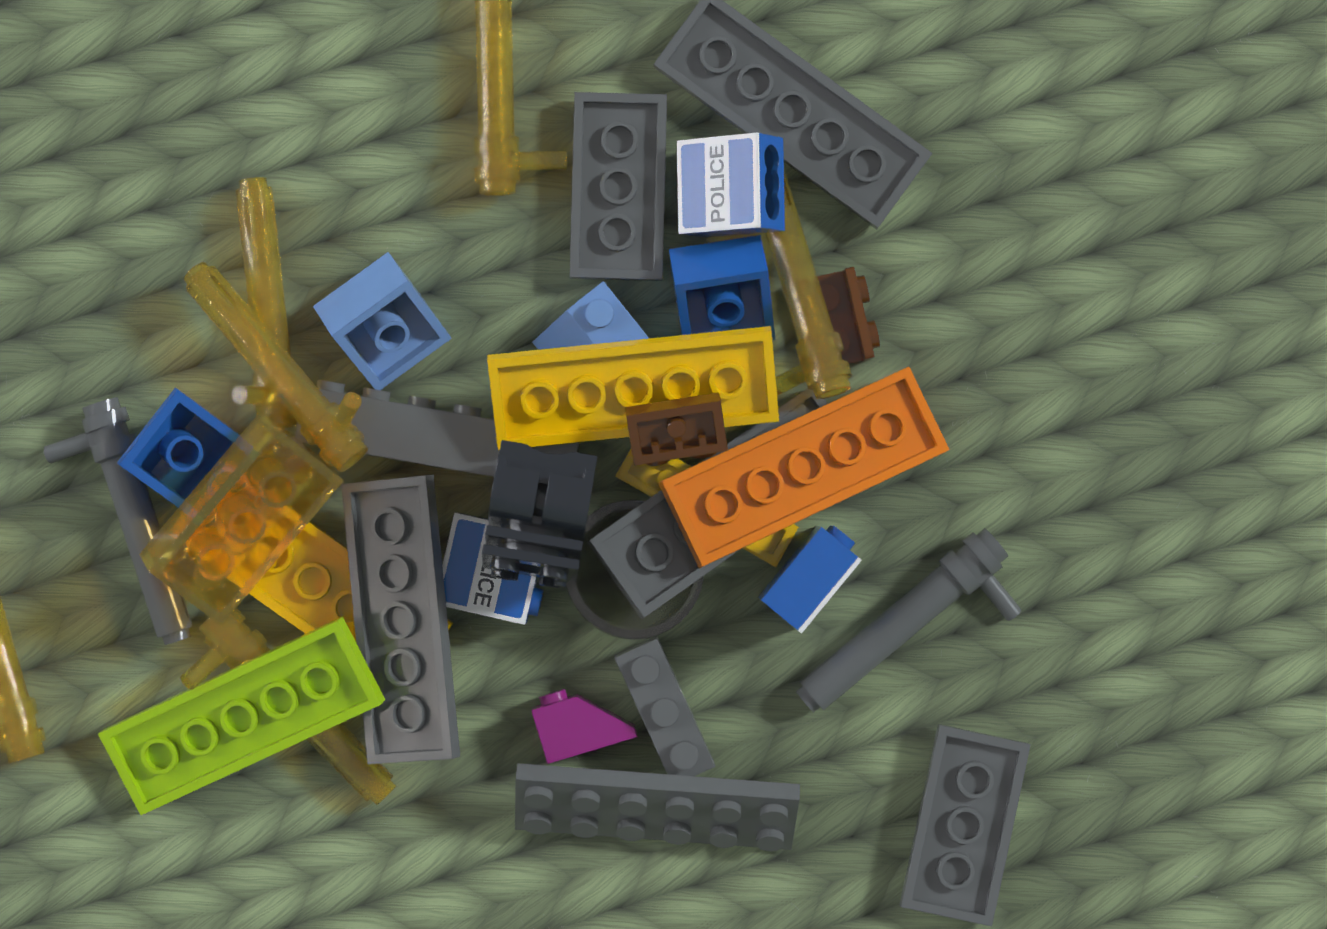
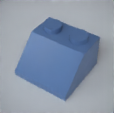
[313,252,452,390]
[532,281,649,350]

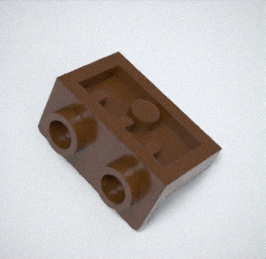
[797,267,880,372]
[625,392,728,466]

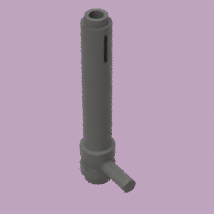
[44,397,193,645]
[796,528,1021,713]

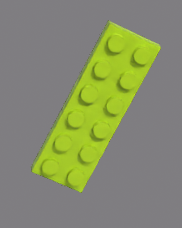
[98,616,385,815]

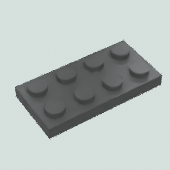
[570,92,667,281]
[899,724,1031,927]

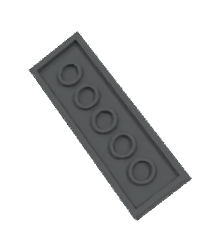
[653,0,932,230]
[587,384,828,619]
[341,475,460,764]
[515,763,800,851]

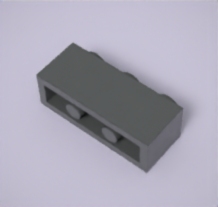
[615,636,716,776]

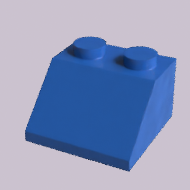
[669,235,776,340]
[117,387,249,517]

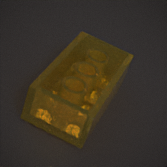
[139,410,344,625]

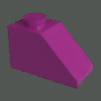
[531,689,637,764]

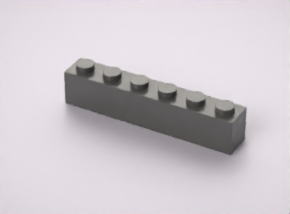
[294,380,580,477]

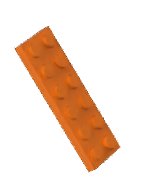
[658,367,950,569]

